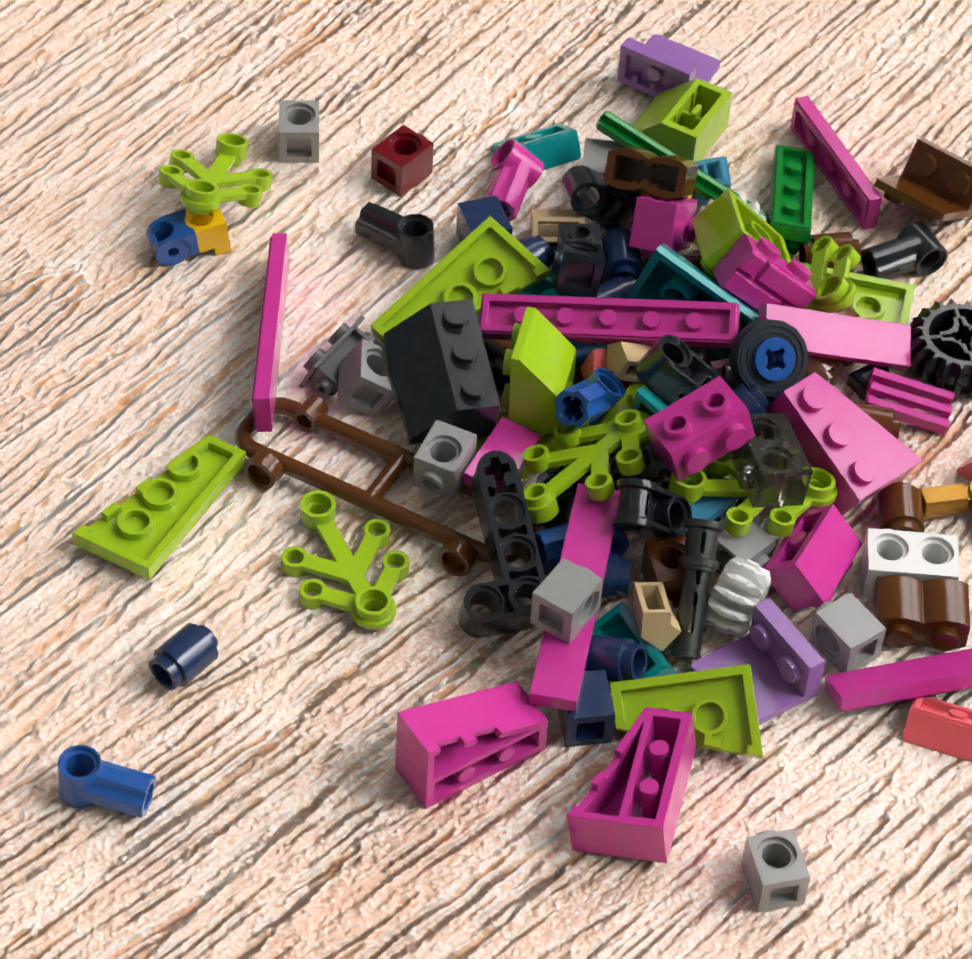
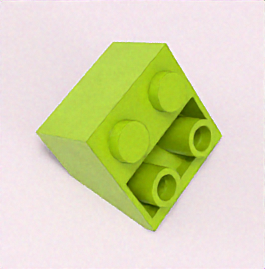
[632,78,733,162]
[502,307,576,434]

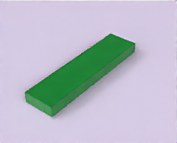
[768,145,814,243]

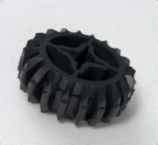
[909,299,972,400]

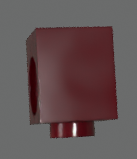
[371,125,434,197]

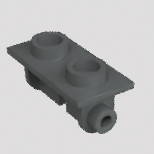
[299,315,378,397]

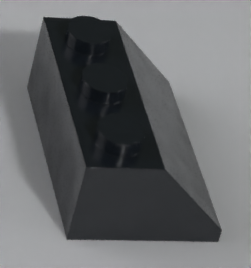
[383,299,500,445]

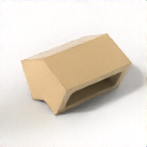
[530,209,584,246]
[606,341,652,383]
[632,582,681,652]

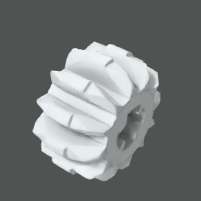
[706,556,771,638]

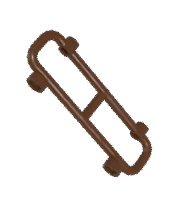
[235,395,540,576]

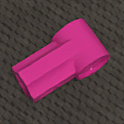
[484,138,544,222]

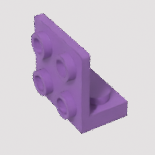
[617,34,721,97]
[690,598,825,725]

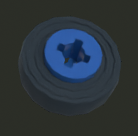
[729,318,808,398]

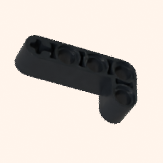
[458,451,545,638]

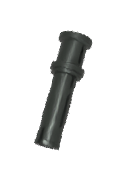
[671,518,725,660]

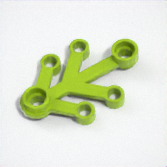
[158,133,273,214]
[805,235,861,313]
[523,409,650,524]
[668,448,838,537]
[281,490,409,630]

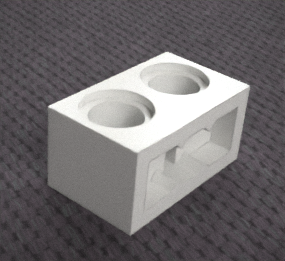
[861,528,960,599]

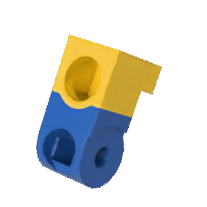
[146,208,232,266]

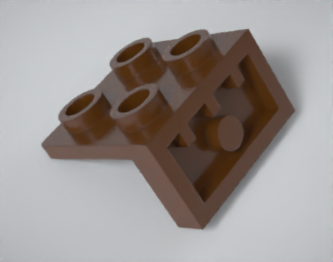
[874,138,972,224]

